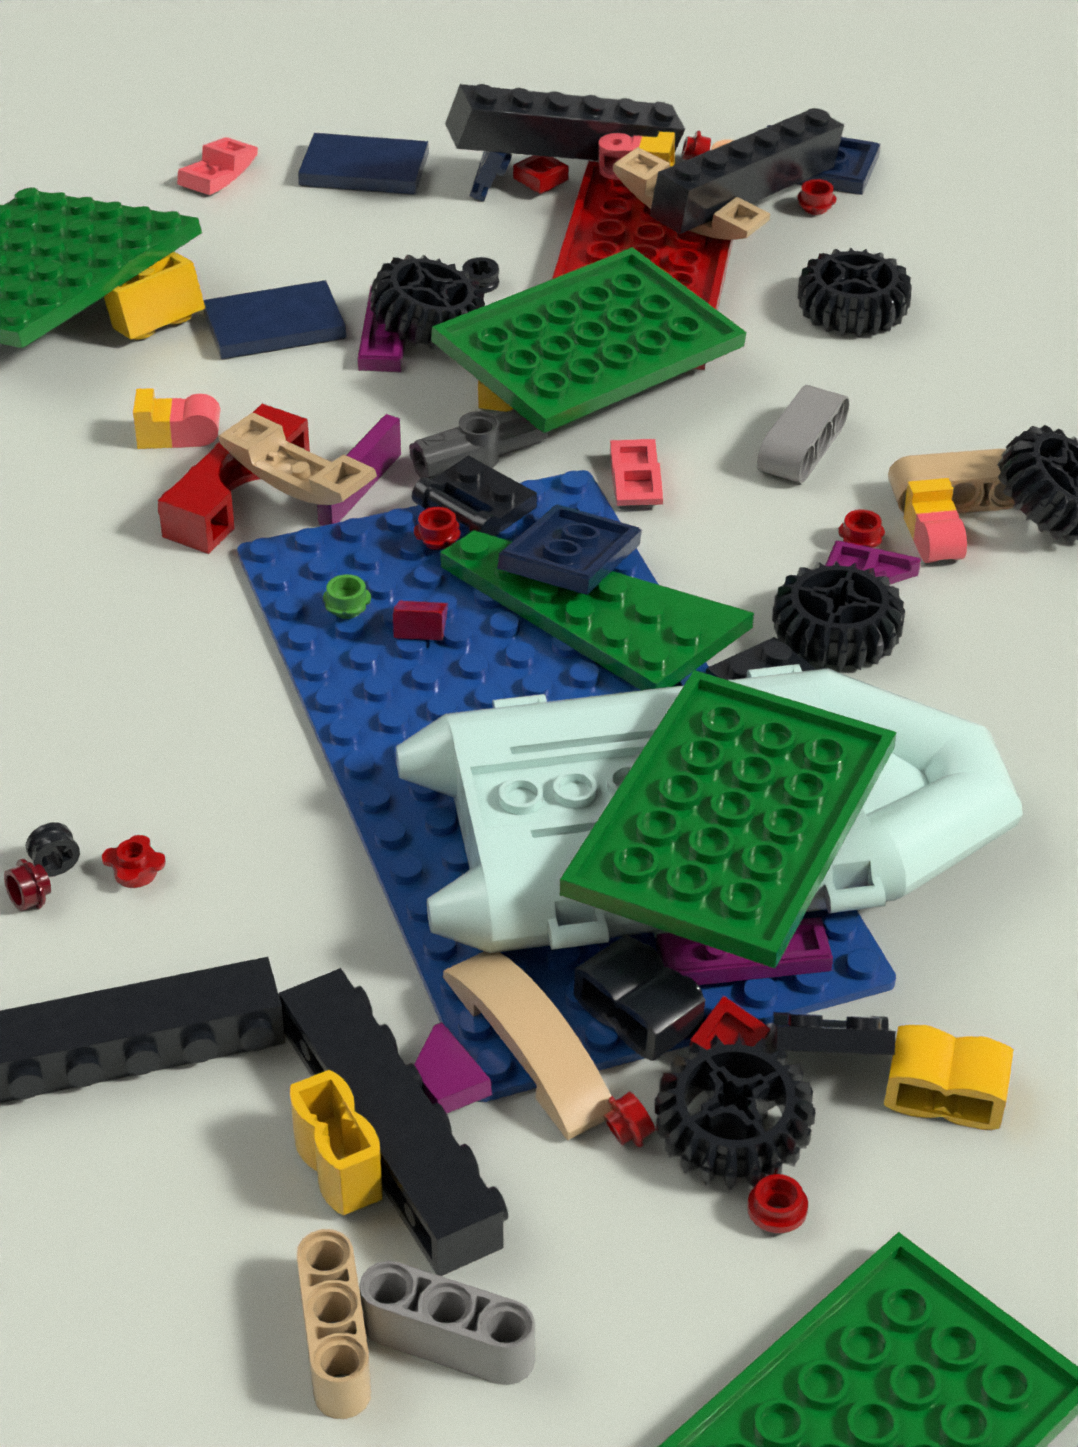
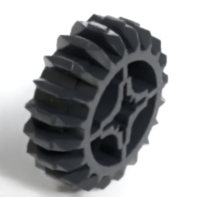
[797,247,912,337]
[370,254,485,349]
[997,425,1078,543]
[772,561,905,672]
[654,1033,816,1190]

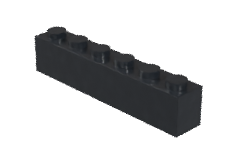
[445,84,685,161]
[649,108,844,234]
[0,957,285,1103]
[279,968,508,1276]

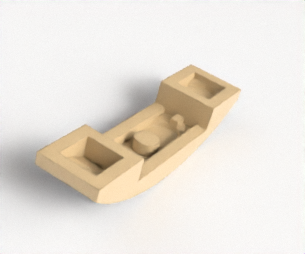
[613,147,770,240]
[218,412,377,505]
[443,951,612,1140]

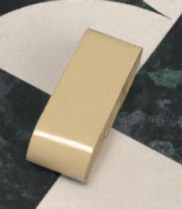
[888,449,1015,513]
[297,1229,371,1419]

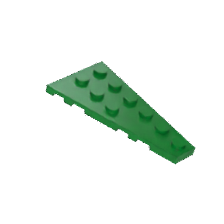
[440,531,754,690]

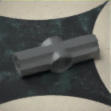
[409,409,548,479]

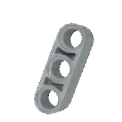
[757,384,850,483]
[359,1261,535,1385]

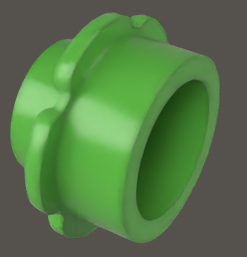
[323,574,371,619]

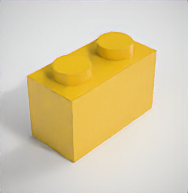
[104,251,205,340]

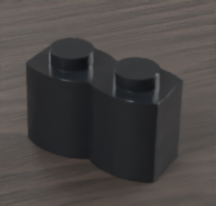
[573,935,705,1061]

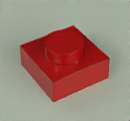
[513,155,569,194]
[689,996,771,1050]

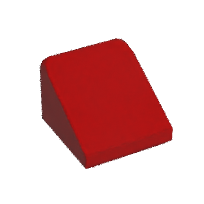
[393,601,448,641]

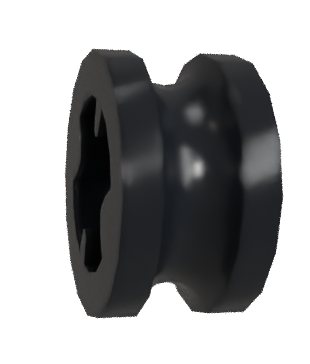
[462,257,500,293]
[25,822,80,876]

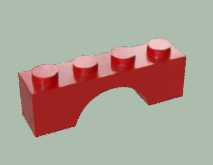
[157,403,310,554]

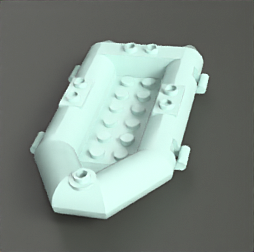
[396,664,1023,953]

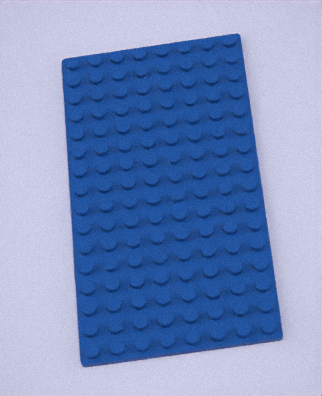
[237,470,896,1102]

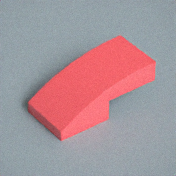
[177,137,258,195]
[610,439,663,506]

